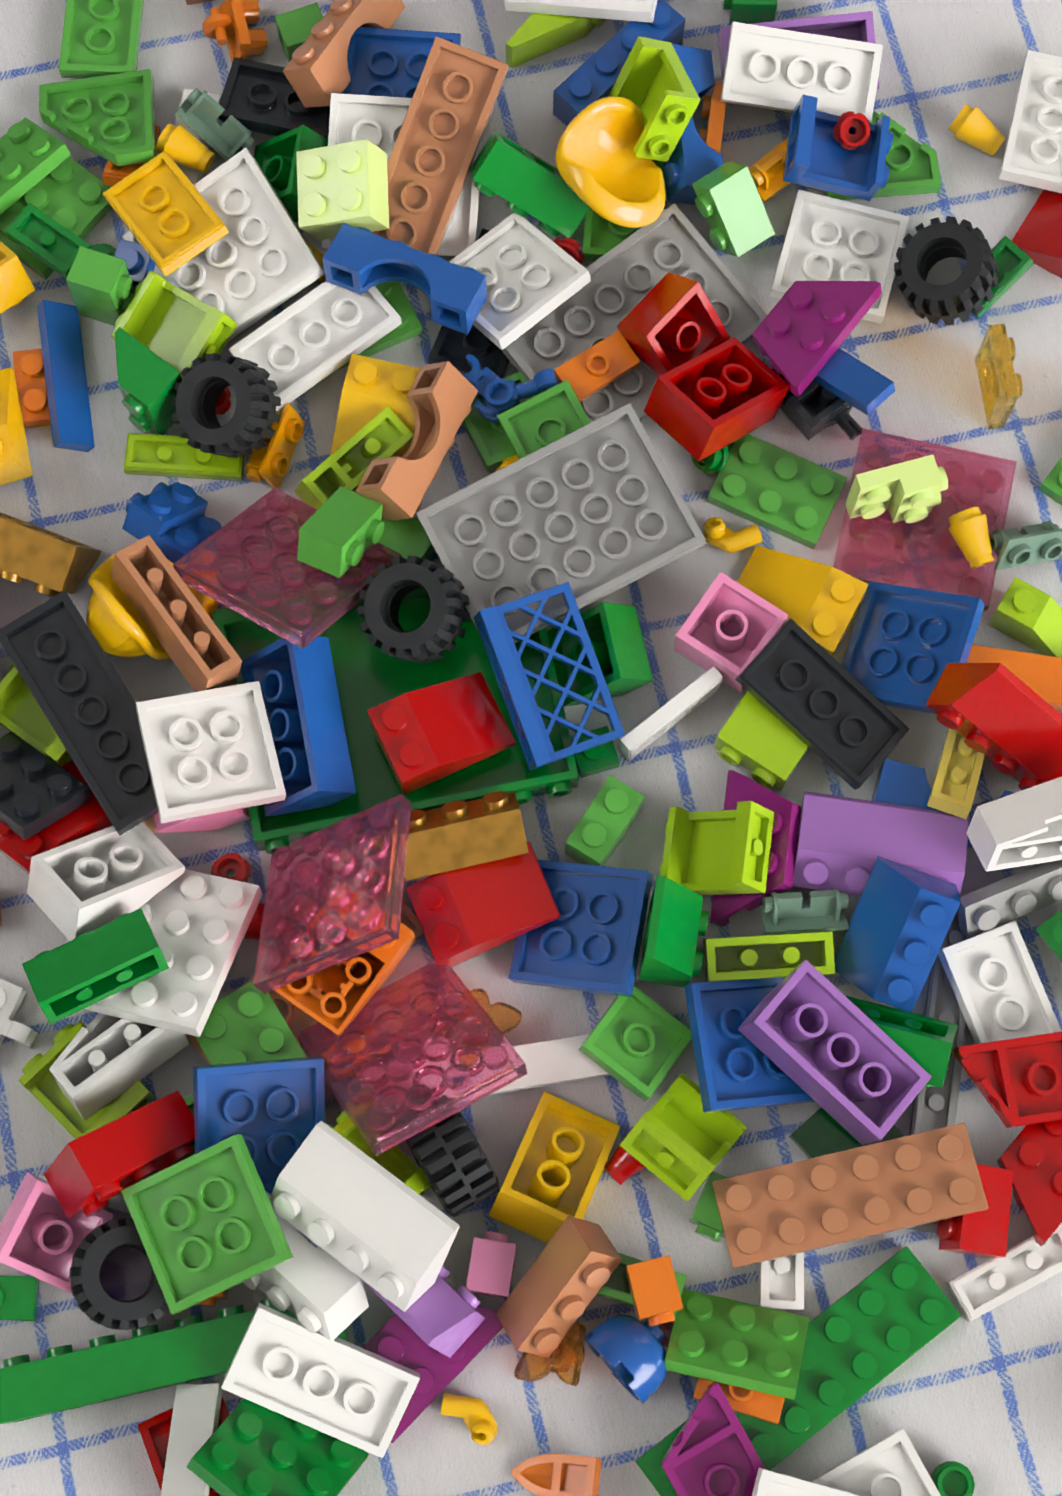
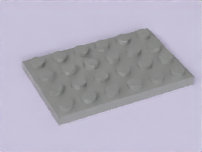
[502,203,767,423]
[416,403,706,643]

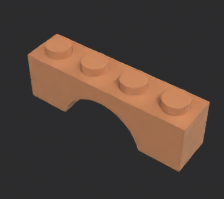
[283,0,405,108]
[355,361,478,521]

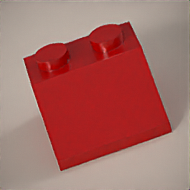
[617,272,731,376]

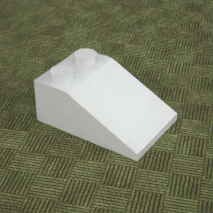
[27,822,185,941]

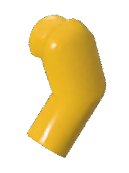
[703,517,763,553]
[441,1393,498,1445]

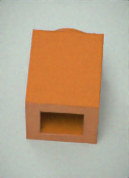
[625,1255,683,1327]

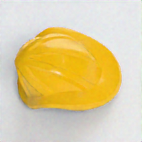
[555,96,666,228]
[86,554,219,660]

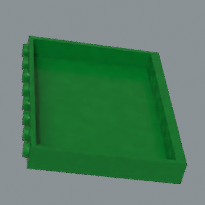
[213,566,579,854]

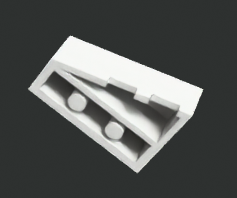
[966,777,1062,872]
[49,1013,189,1121]
[243,1192,369,1342]

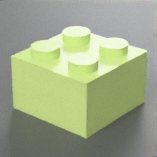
[296,139,389,240]

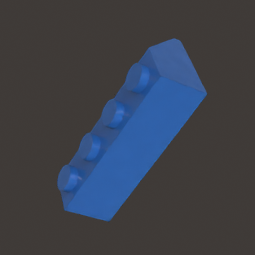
[241,633,356,816]

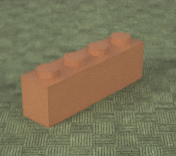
[111,535,242,692]

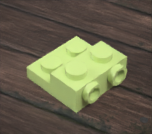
[845,454,948,523]

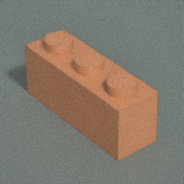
[496,1216,622,1358]

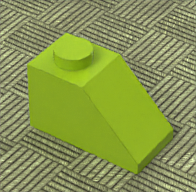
[988,577,1062,658]

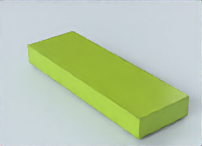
[124,433,245,481]

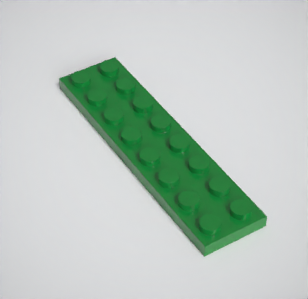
[635,1246,961,1496]

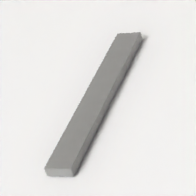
[907,910,977,1234]

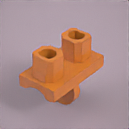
[202,0,268,62]

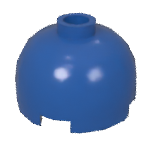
[583,1314,667,1404]

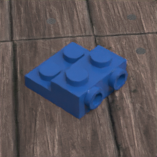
[122,482,235,571]

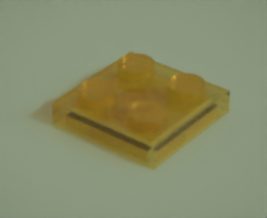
[975,323,1023,430]

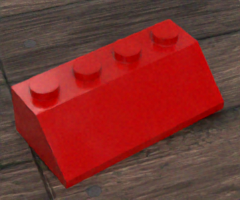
[925,663,1062,790]

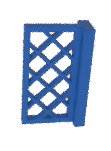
[473,582,625,771]

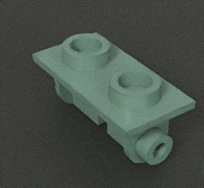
[174,88,255,161]
[989,521,1062,570]
[760,888,849,935]

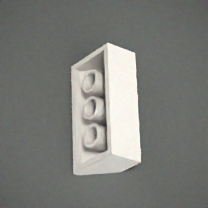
[269,1121,460,1312]

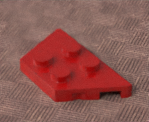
[953,1032,1062,1128]
[997,1120,1062,1246]

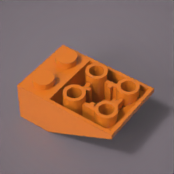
[270,883,416,1036]

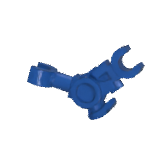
[461,354,559,423]

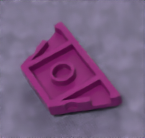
[752,281,882,397]
[710,770,801,926]
[362,1306,504,1443]
[659,1382,765,1496]

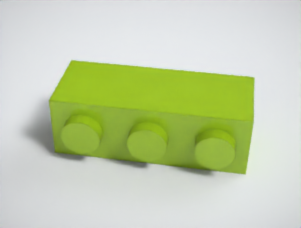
[703,931,835,981]

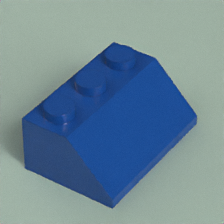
[834,856,961,1013]

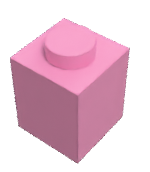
[466,1231,517,1299]

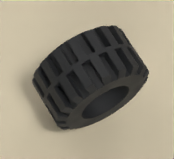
[894,216,998,325]
[170,353,281,458]
[358,555,470,664]
[400,1097,500,1218]
[69,1217,169,1330]

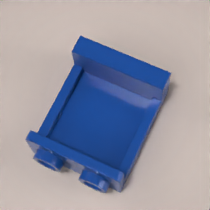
[783,94,893,201]

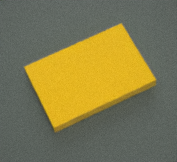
[102,150,229,277]

